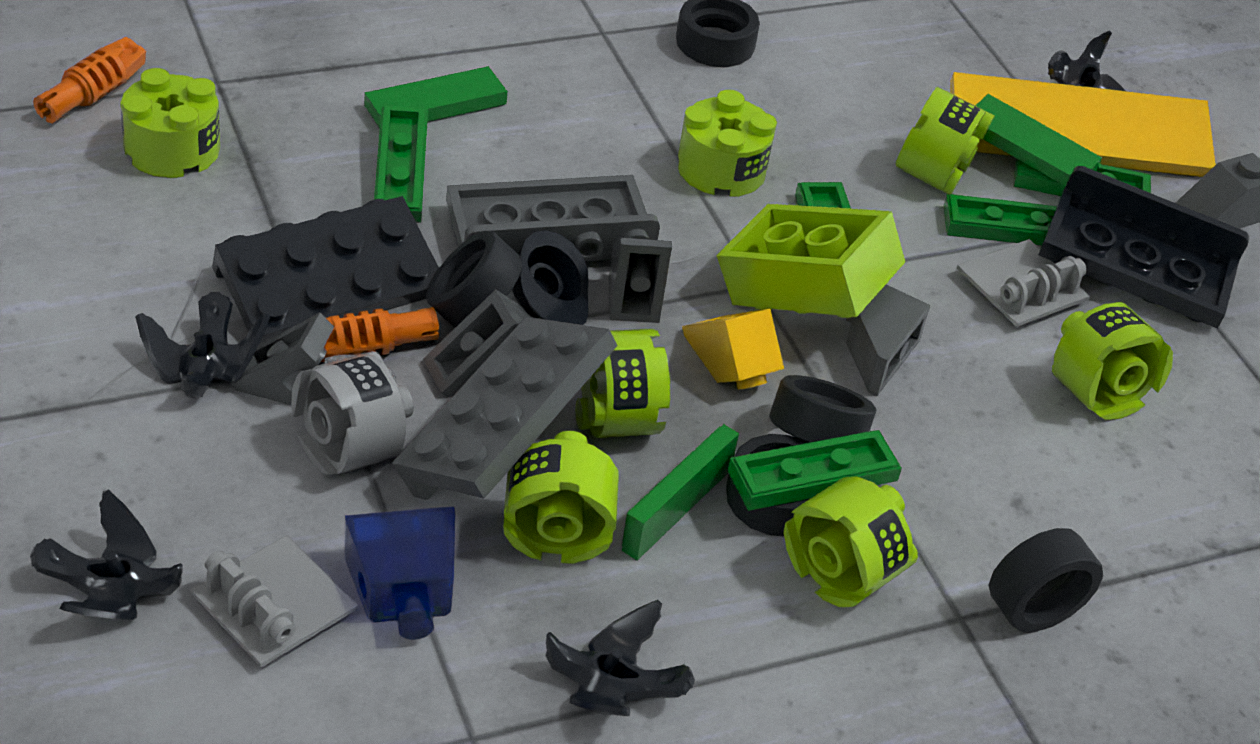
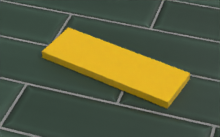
[950,72,1216,177]

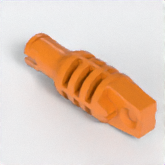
[33,37,146,124]
[321,307,439,362]

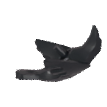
[1048,31,1126,91]
[135,292,271,398]
[30,489,183,620]
[545,599,695,716]

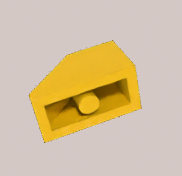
[682,309,784,390]

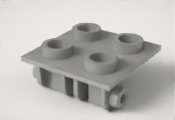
[957,239,1090,327]
[190,535,358,667]

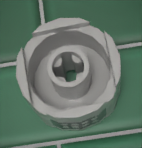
[291,351,414,475]

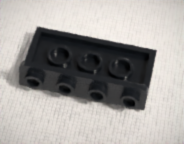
[1038,166,1250,329]
[212,196,439,344]

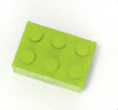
[716,204,905,318]

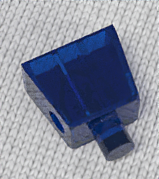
[344,506,456,640]

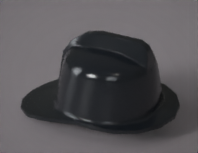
[512,230,589,325]

